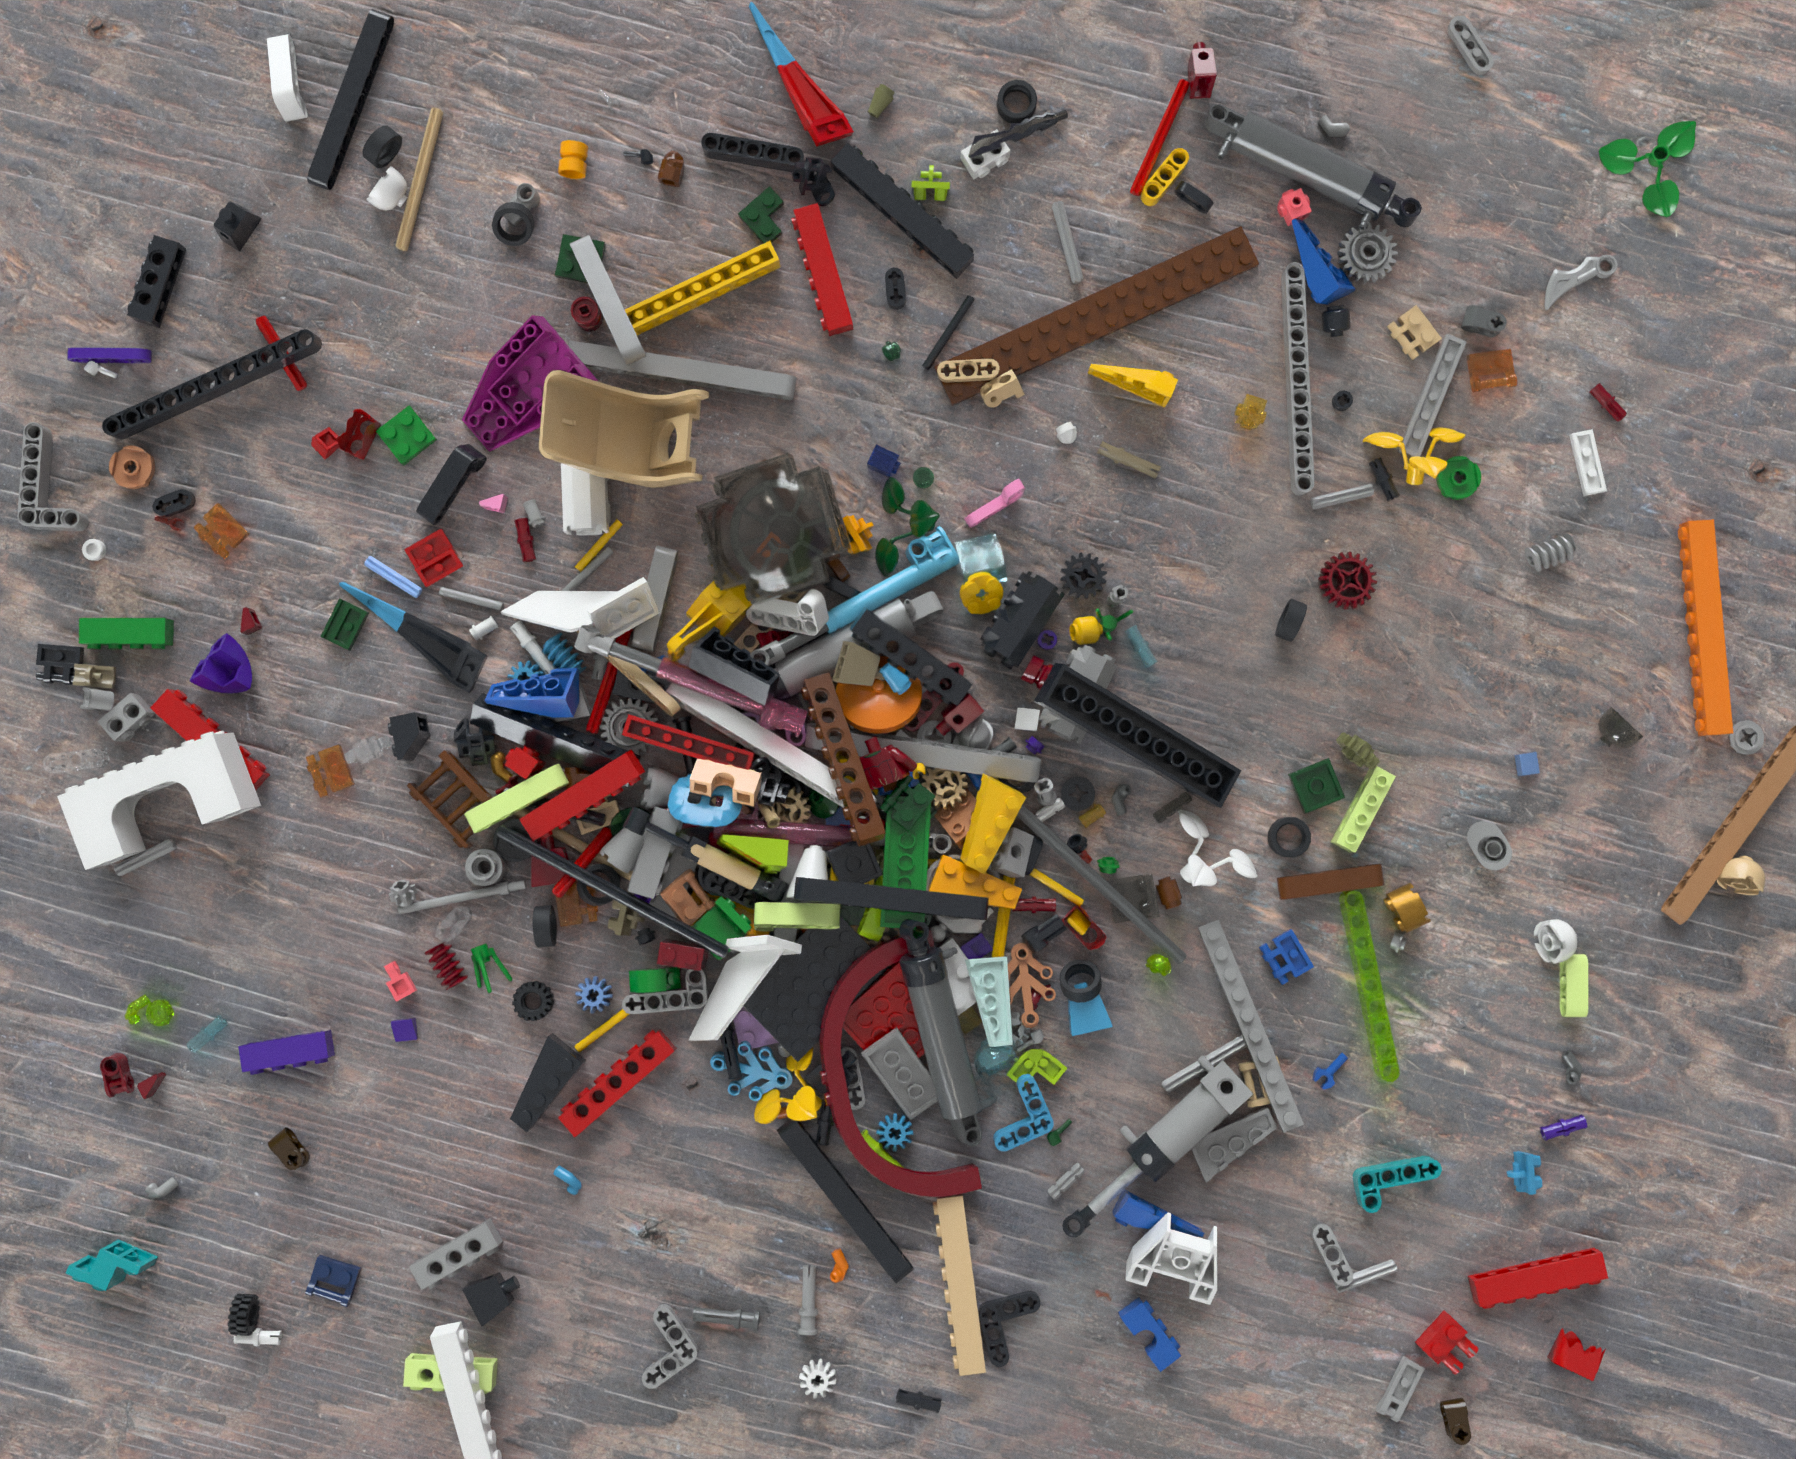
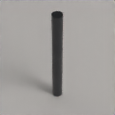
[922,295,975,370]

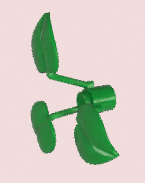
[1598,121,1696,218]

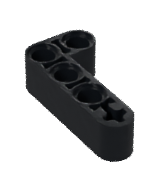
[416,444,487,525]

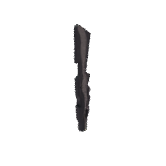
[968,110,1068,158]

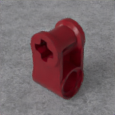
[100,1053,134,1098]

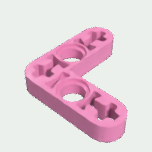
[964,479,1025,528]

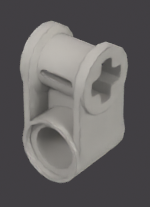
[80,687,114,711]

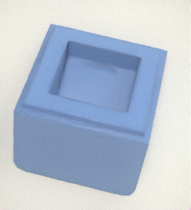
[1514,752,1540,776]

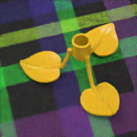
[1362,427,1466,485]
[754,1047,822,1124]

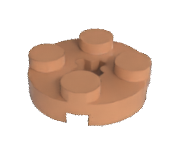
[109,445,155,489]

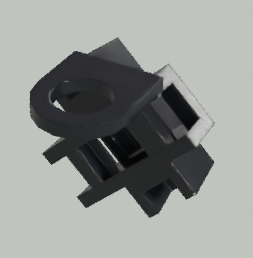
[792,157,835,206]
[454,718,497,766]
[750,757,790,807]

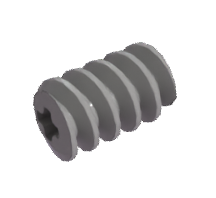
[1525,533,1576,572]

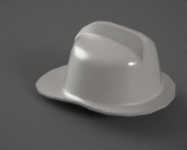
[953,718,993,749]
[1467,821,1512,871]

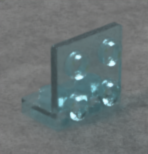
[955,533,1007,584]

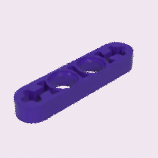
[67,347,152,363]

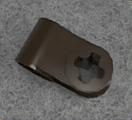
[268,1127,310,1170]
[1440,1398,1471,1445]

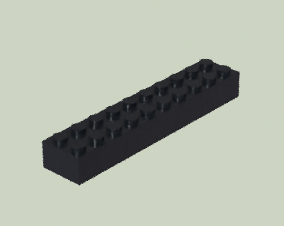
[1034,663,1242,808]

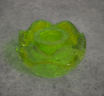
[1146,954,1172,976]
[146,1000,174,1026]

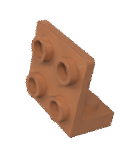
[935,789,977,851]

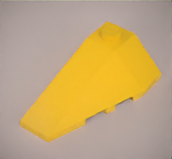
[1088,364,1178,408]

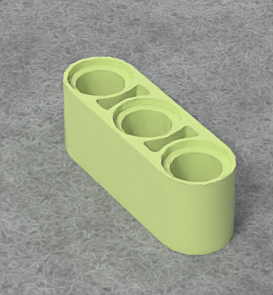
[1560,954,1588,1017]

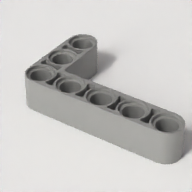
[17,422,89,531]

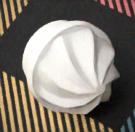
[1056,422,1077,444]

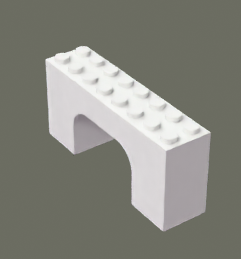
[57,731,261,870]

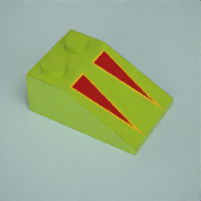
[717,835,789,874]

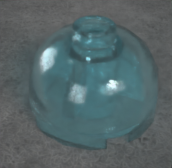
[974,1039,1018,1078]

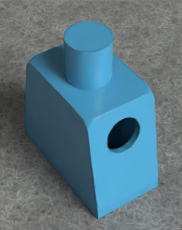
[1068,982,1113,1036]

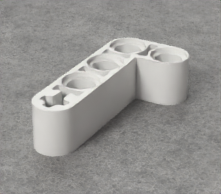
[267,34,308,122]
[746,589,829,636]

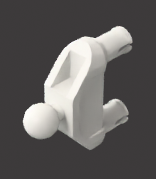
[930,908,994,942]

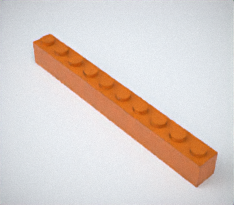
[1678,519,1733,736]

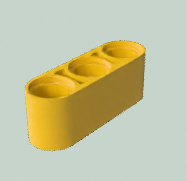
[1141,148,1189,206]

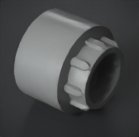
[465,848,507,886]

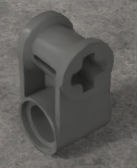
[1461,305,1507,338]

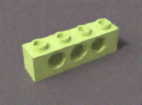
[1331,766,1396,853]
[403,1353,498,1394]

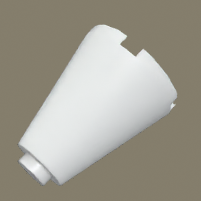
[786,845,828,904]

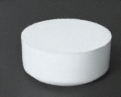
[82,539,106,561]

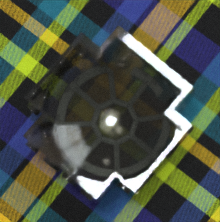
[695,453,853,605]

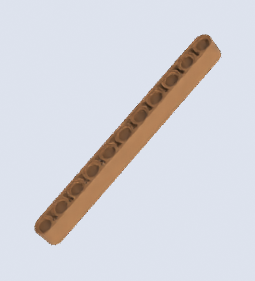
[1661,725,1796,925]

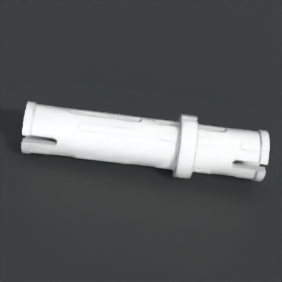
[510,620,557,675]

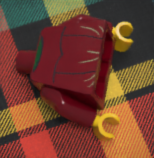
[859,737,925,795]

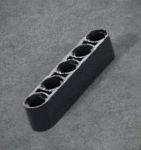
[701,133,805,172]

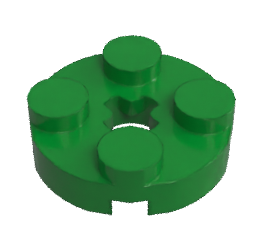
[1436,456,1481,500]

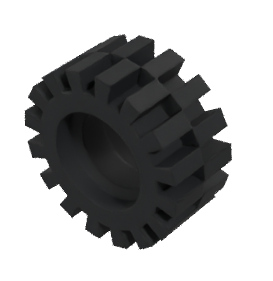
[512,981,554,1021]
[227,1293,260,1336]

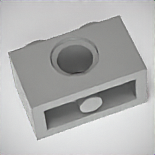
[991,828,1034,878]

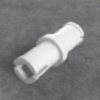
[234,1328,282,1346]

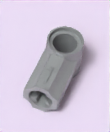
[503,183,540,227]

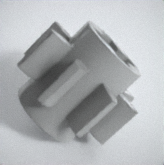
[389,880,417,907]

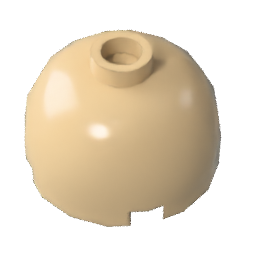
[1717,856,1765,895]

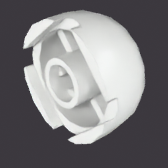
[366,166,408,210]
[1534,919,1577,964]

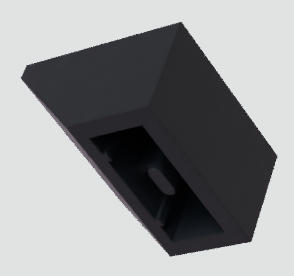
[388,712,430,762]

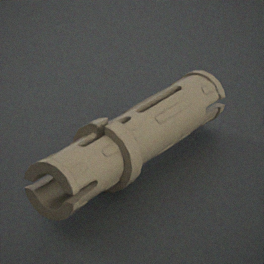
[1097,441,1161,479]

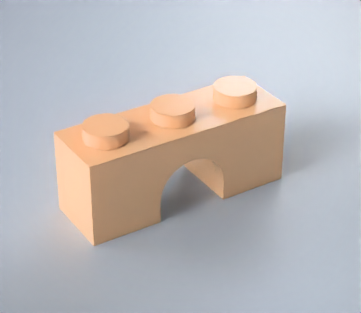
[690,759,761,807]

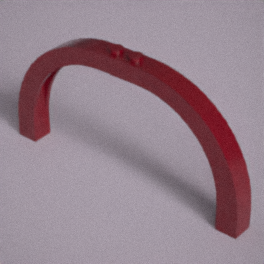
[820,930,982,1197]

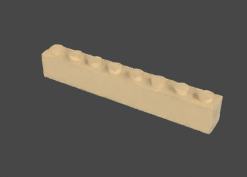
[933,1194,986,1376]

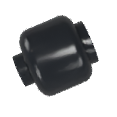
[1322,305,1351,337]

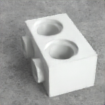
[960,129,1010,180]

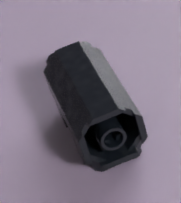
[980,571,1065,669]

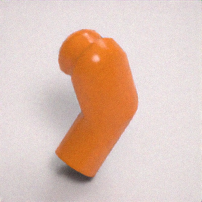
[830,1248,849,1283]

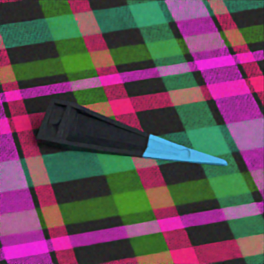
[339,582,488,693]

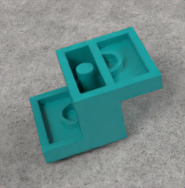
[65,1240,158,1291]

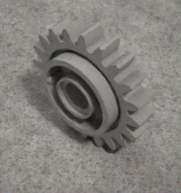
[1337,223,1398,284]
[599,698,659,755]

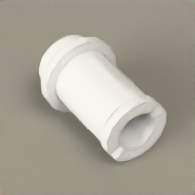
[469,616,498,640]

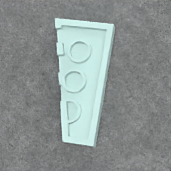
[965,957,1013,1047]

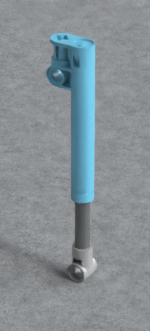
[751,526,960,666]

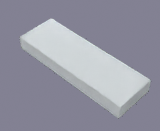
[1569,429,1607,497]

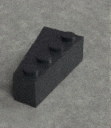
[689,626,780,706]
[510,1033,586,1132]

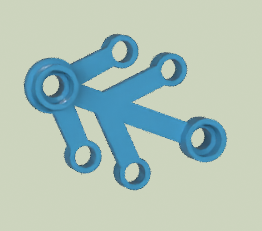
[710,1041,793,1101]

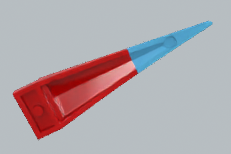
[749,2,854,147]

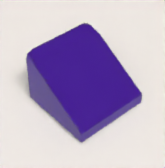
[391,1018,418,1042]

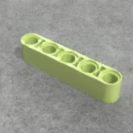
[464,764,569,834]

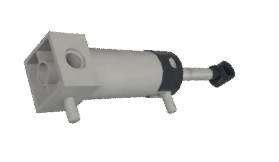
[1062,1055,1254,1237]

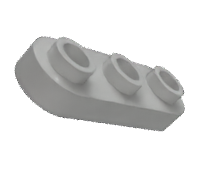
[1447,16,1494,75]

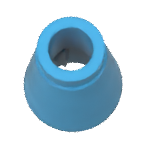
[879,663,912,695]

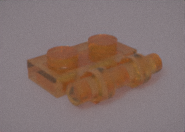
[194,503,250,559]
[305,744,355,798]
[554,880,599,927]

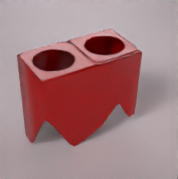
[336,409,381,460]
[1061,905,1107,950]
[1547,1328,1606,1381]

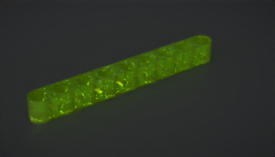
[1339,890,1400,1082]

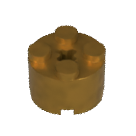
[1383,883,1431,933]

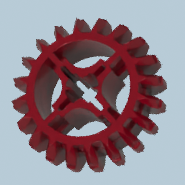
[1318,551,1378,610]

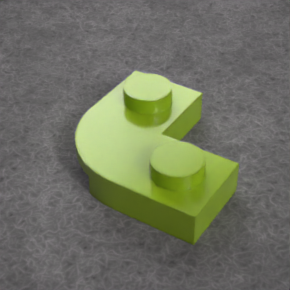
[1006,1049,1067,1087]

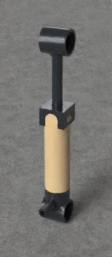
[623,807,789,903]

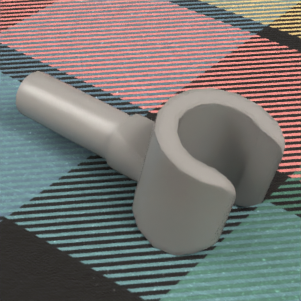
[1017,1029,1044,1053]

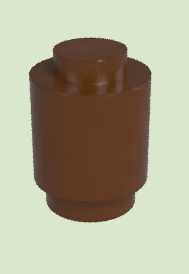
[1155,876,1182,909]

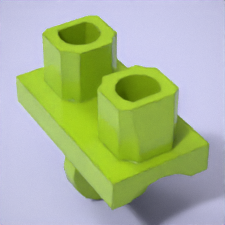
[911,165,950,201]

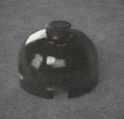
[1598,707,1643,749]

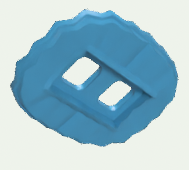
[667,774,742,827]

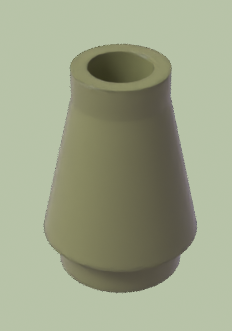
[867,84,895,119]

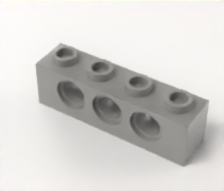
[409,1218,503,1290]

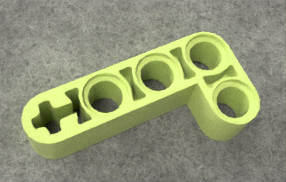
[754,902,840,931]

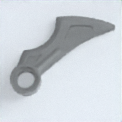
[1544,255,1618,311]

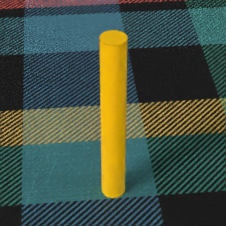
[575,519,623,572]
[1029,868,1084,907]
[575,1009,629,1053]

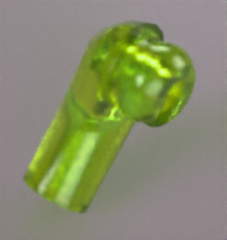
[124,994,151,1025]

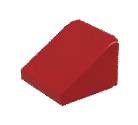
[311,427,339,459]

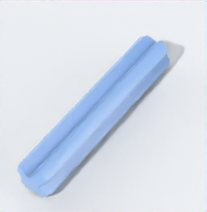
[364,556,422,598]

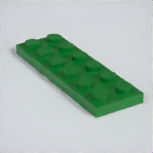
[880,796,931,929]

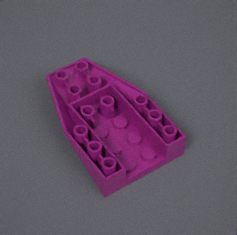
[462,315,598,452]

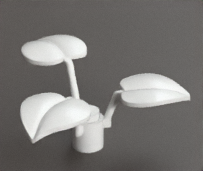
[1177,810,1258,886]

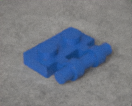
[1259,929,1314,985]

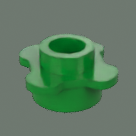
[1097,857,1120,874]

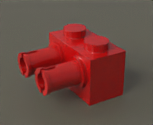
[1415,1310,1479,1374]

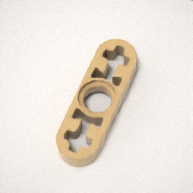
[937,359,999,382]

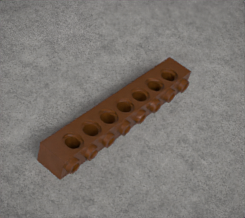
[801,673,886,847]

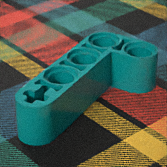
[1353,1156,1442,1213]

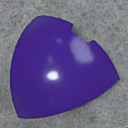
[189,633,252,693]

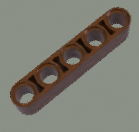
[1277,864,1385,900]

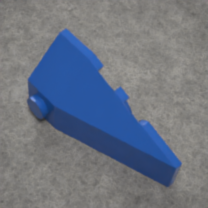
[1292,219,1356,305]
[485,668,579,718]
[1112,1189,1205,1237]

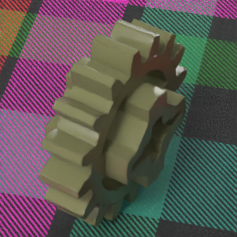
[1335,732,1380,770]

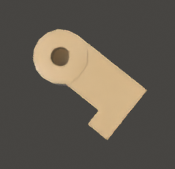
[980,369,1025,408]

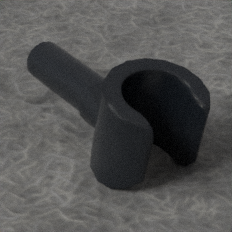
[623,149,653,165]

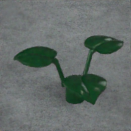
[875,477,940,577]

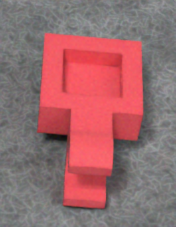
[384,961,417,1002]

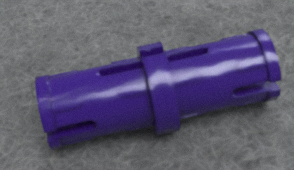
[1540,1114,1588,1141]

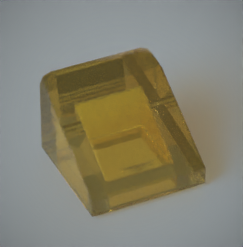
[958,1006,982,1035]

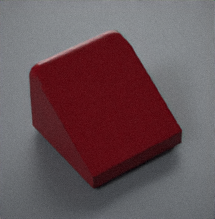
[240,607,262,635]
[137,1072,166,1099]

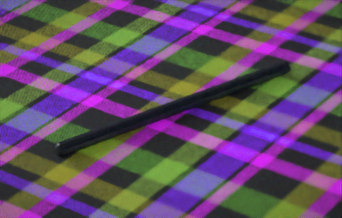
[496,825,729,958]

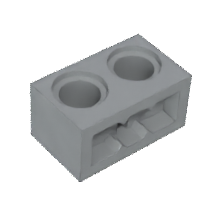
[97,693,156,742]

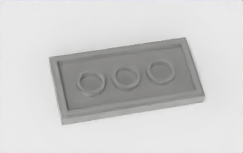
[861,1027,937,1120]

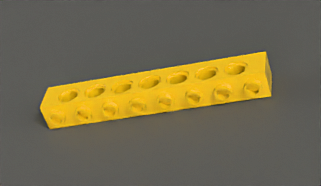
[625,241,781,335]

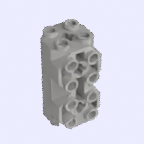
[1038,645,1117,745]

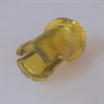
[1078,803,1107,828]

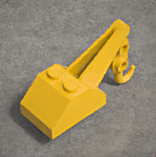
[667,568,761,664]

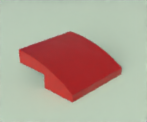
[404,528,463,587]

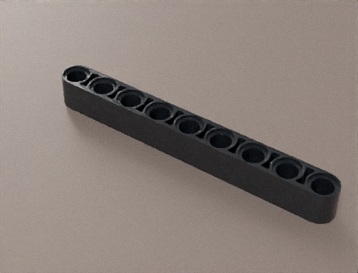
[307,9,394,191]
[794,877,989,920]
[777,1119,914,1284]

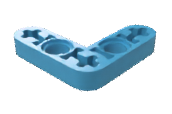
[993,1074,1054,1151]

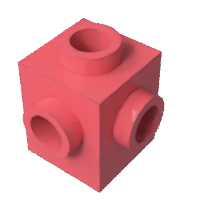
[1277,188,1312,226]

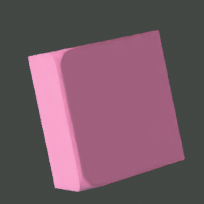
[479,494,508,513]

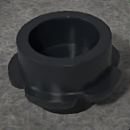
[1067,834,1087,854]
[635,928,656,945]

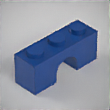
[1118,1297,1181,1372]

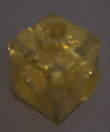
[1234,394,1267,430]

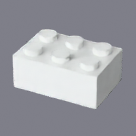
[938,937,977,1015]

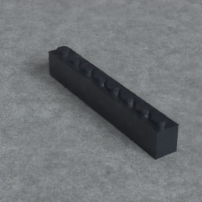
[830,143,974,279]
[470,693,641,787]

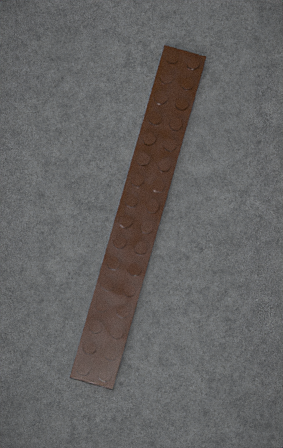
[934,226,1259,406]

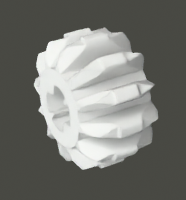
[799,1359,836,1399]

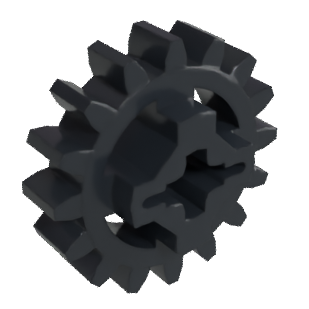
[1060,553,1107,600]

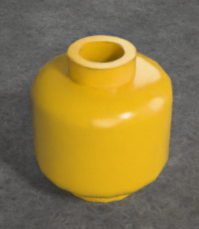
[1069,616,1103,645]

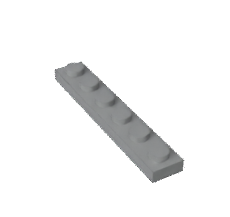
[1397,334,1466,458]

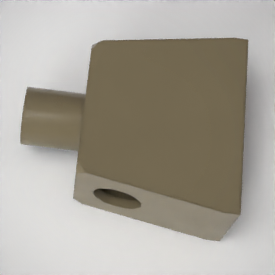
[832,641,885,686]

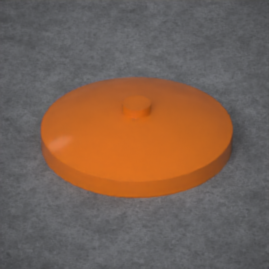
[836,656,922,734]

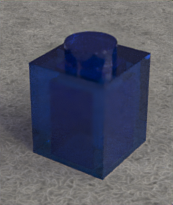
[867,444,901,477]

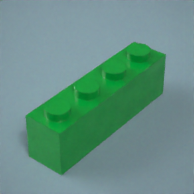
[79,618,174,650]

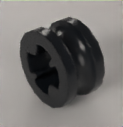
[1332,390,1353,411]

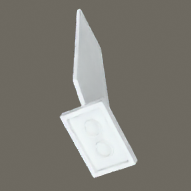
[500,577,659,639]
[689,935,802,1041]

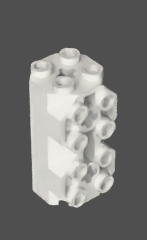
[561,463,611,536]

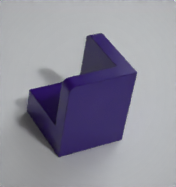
[960,932,992,959]

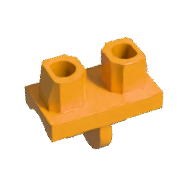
[836,515,874,555]

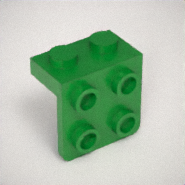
[692,896,752,960]

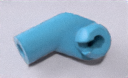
[553,1165,582,1195]

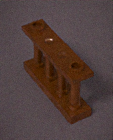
[406,750,493,848]

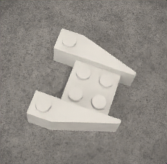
[1126,1213,1217,1305]

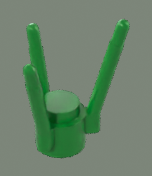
[1095,608,1133,641]
[471,944,512,993]

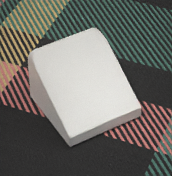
[1015,708,1040,732]

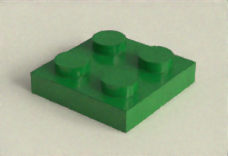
[376,405,437,466]

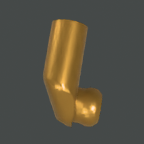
[490,751,514,783]

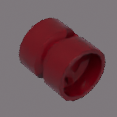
[570,296,603,332]
[1021,655,1053,689]

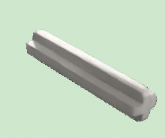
[1311,484,1374,509]
[114,839,177,876]
[1334,1260,1398,1293]

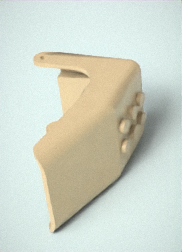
[539,370,709,488]

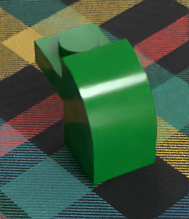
[629,967,681,993]

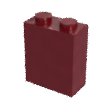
[657,939,709,971]

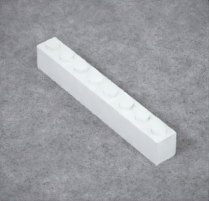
[430,1321,502,1459]

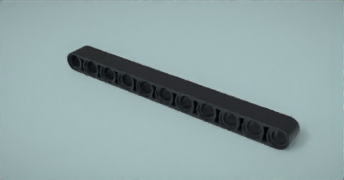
[102,329,322,440]

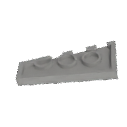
[1191,1106,1277,1183]

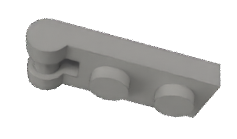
[1376,1356,1425,1422]

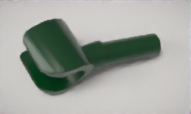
[1047,1119,1072,1146]

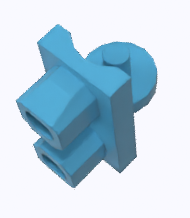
[1507,1151,1543,1195]

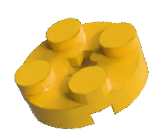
[960,572,1003,614]

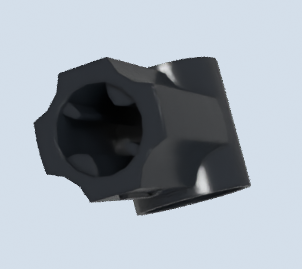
[1021,914,1067,954]

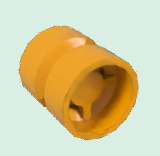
[558,140,588,179]

